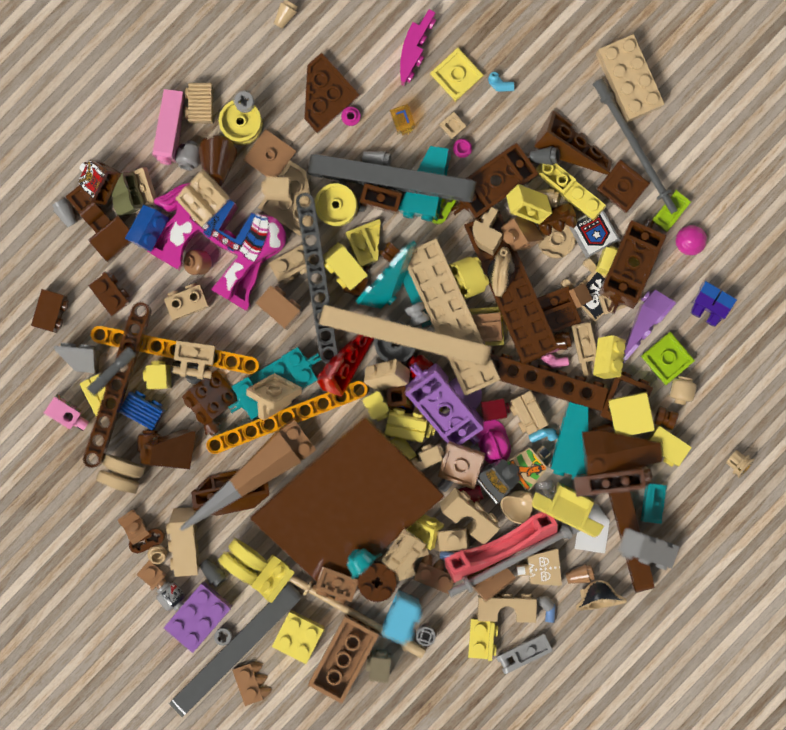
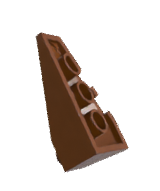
[582,430,662,475]

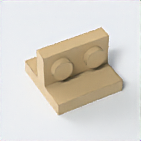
[246,373,302,420]

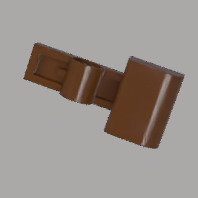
[65,185,132,262]

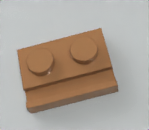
[471,313,503,342]

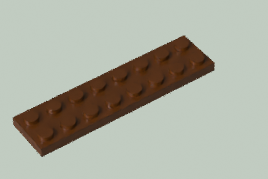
[464,211,559,364]

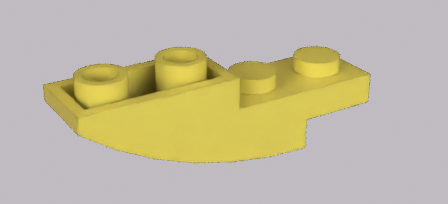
[536,163,606,221]

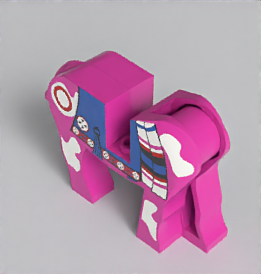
[147,183,286,312]

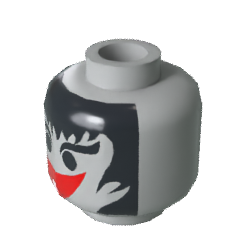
[156,582,185,611]

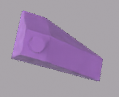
[622,290,676,363]

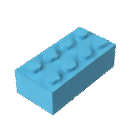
[382,589,422,644]

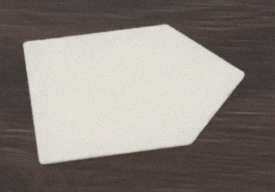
[575,504,610,553]

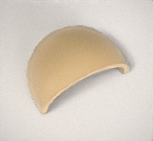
[500,491,534,524]

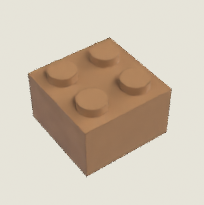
[256,286,302,330]

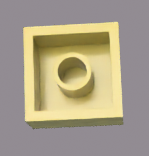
[272,609,325,664]

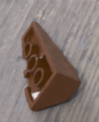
[534,110,612,175]

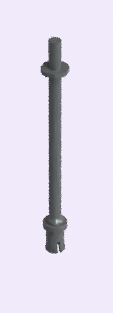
[592,78,678,214]

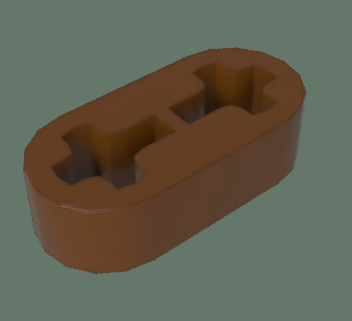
[129,528,165,554]

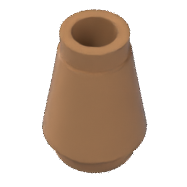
[566,564,595,584]

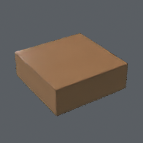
[569,282,593,308]

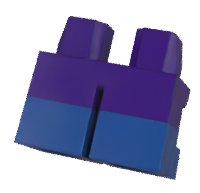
[690,281,737,327]

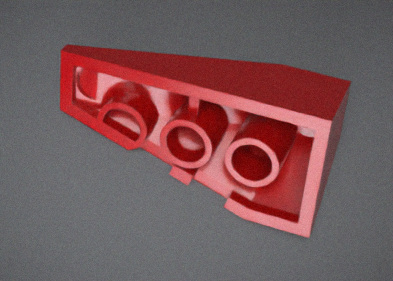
[317,334,375,397]

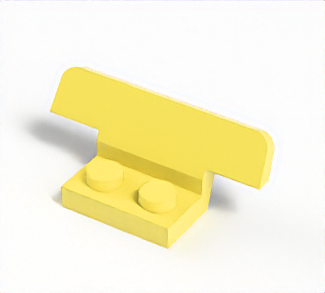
[532,482,604,537]

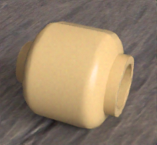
[669,376,697,405]

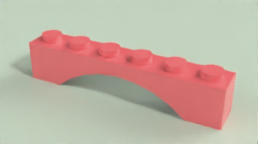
[445,512,558,583]

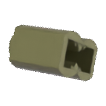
[111,171,144,216]

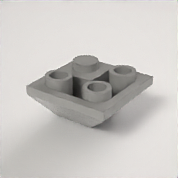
[54,343,100,373]

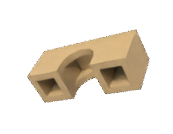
[440,488,500,545]
[477,593,537,623]

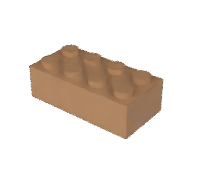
[308,614,379,704]

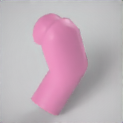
[541,353,569,369]

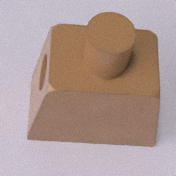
[501,215,544,251]

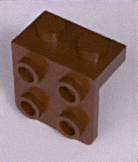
[182,371,238,426]

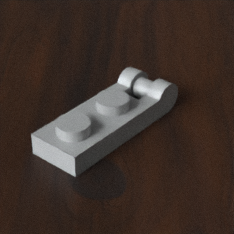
[496,633,553,674]

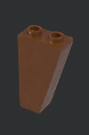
[574,465,653,497]

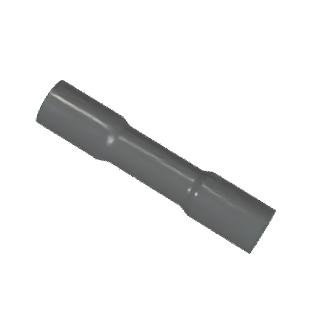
[87,346,137,396]

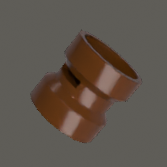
[653,406,679,430]

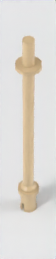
[289,575,427,659]

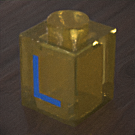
[390,104,415,136]

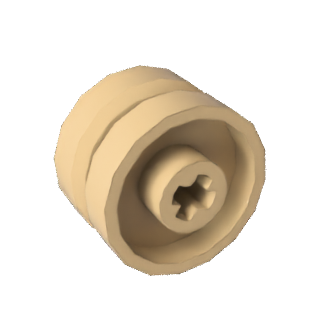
[96,454,145,494]

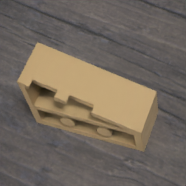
[166,507,200,577]

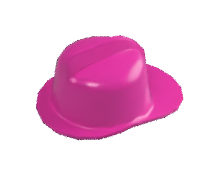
[476,420,511,464]

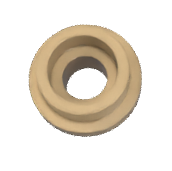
[147,546,167,564]

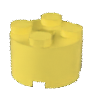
[449,256,489,300]

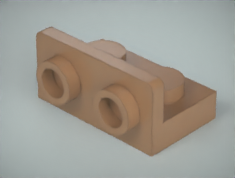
[312,567,358,604]

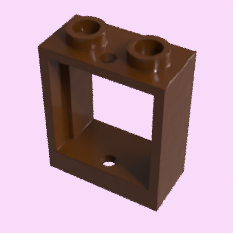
[598,371,653,422]

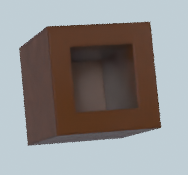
[387,386,413,411]

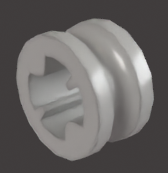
[214,627,232,646]

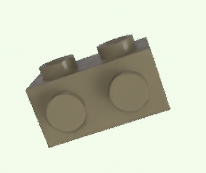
[366,649,391,683]

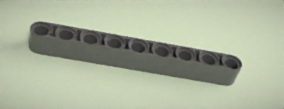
[307,154,477,202]
[296,192,337,363]
[169,582,303,717]

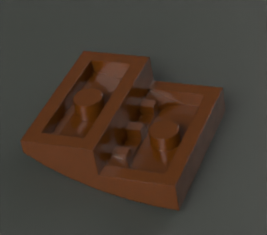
[537,286,581,333]

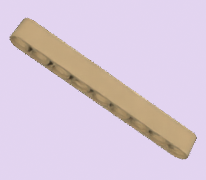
[319,305,492,366]

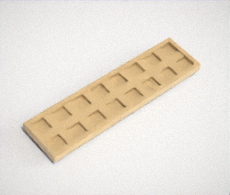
[407,239,500,396]

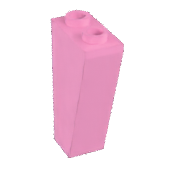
[152,89,185,165]

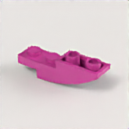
[400,9,437,86]

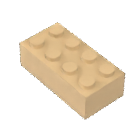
[596,34,664,123]

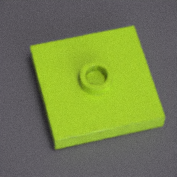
[640,331,695,385]

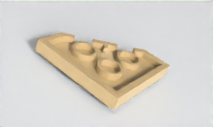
[258,160,313,240]

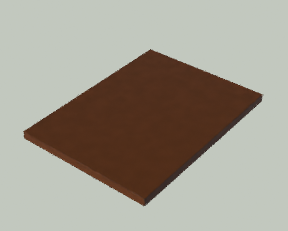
[250,416,445,582]

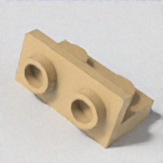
[269,245,312,284]

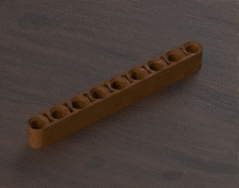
[83,302,152,468]
[592,423,655,593]

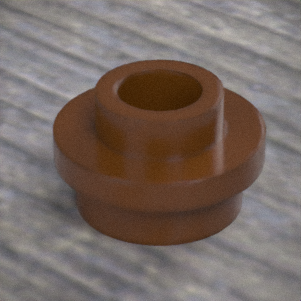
[203,419,222,436]

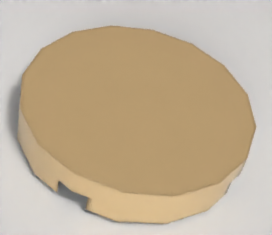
[538,223,576,259]

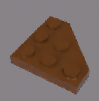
[304,52,360,134]

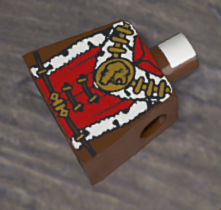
[78,160,121,205]

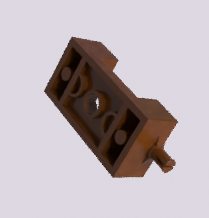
[451,142,539,221]
[598,219,667,314]

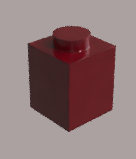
[480,399,510,422]

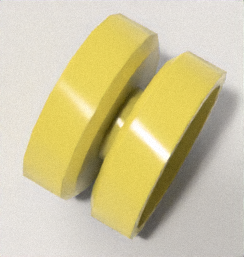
[219,100,263,146]
[314,183,359,226]
[218,538,268,585]

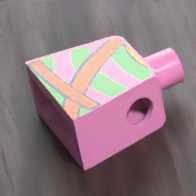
[44,394,89,431]

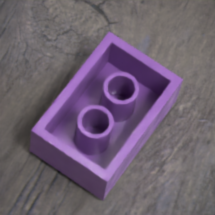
[164,581,233,653]

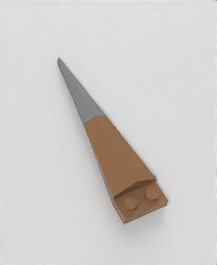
[180,419,316,531]

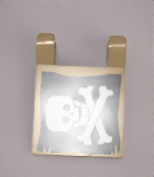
[560,259,605,322]

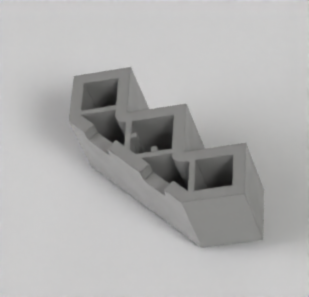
[618,528,679,570]

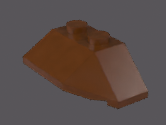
[191,470,270,516]

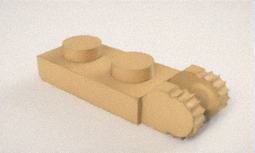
[571,322,596,378]

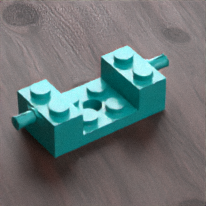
[228,347,321,420]

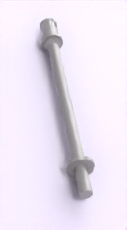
[448,524,580,598]

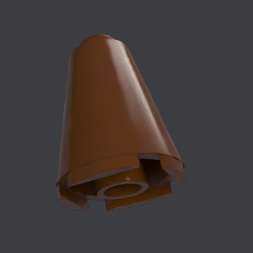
[199,135,237,187]

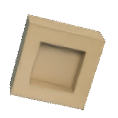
[439,112,466,140]

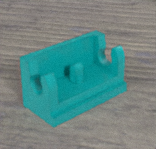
[640,483,667,524]

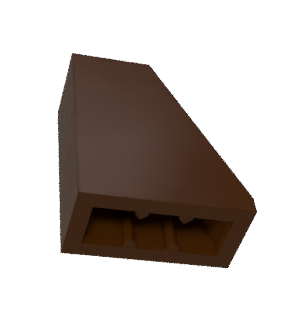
[140,429,196,470]

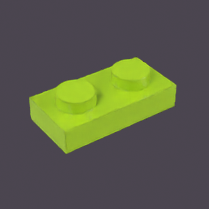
[651,190,691,232]

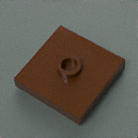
[596,159,650,214]

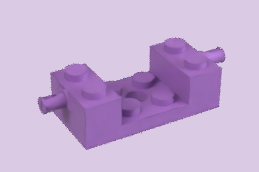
[405,363,484,445]

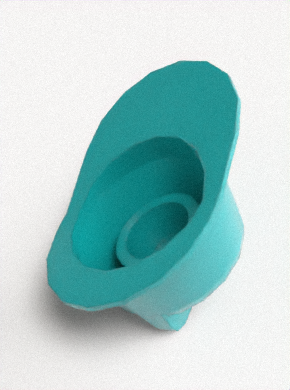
[347,549,382,579]

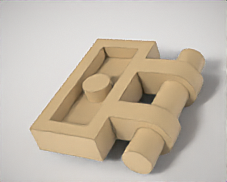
[172,341,216,380]

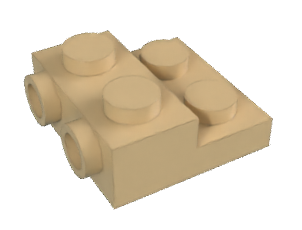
[410,443,445,470]

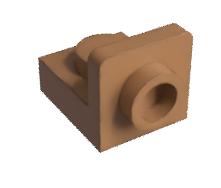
[118,510,149,545]
[136,560,167,591]

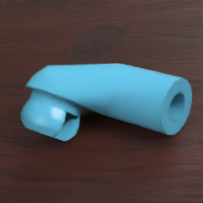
[488,72,514,92]
[528,428,558,443]

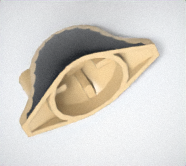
[487,247,516,297]
[576,580,627,611]

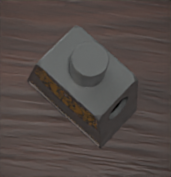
[477,459,520,505]

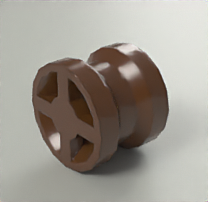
[379,242,401,263]

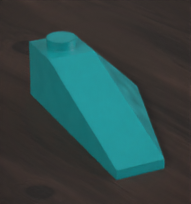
[355,240,416,309]

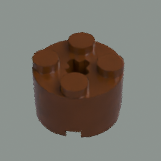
[358,561,397,602]

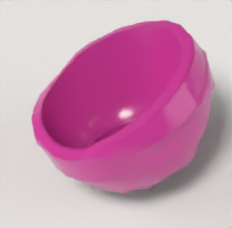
[675,225,707,256]

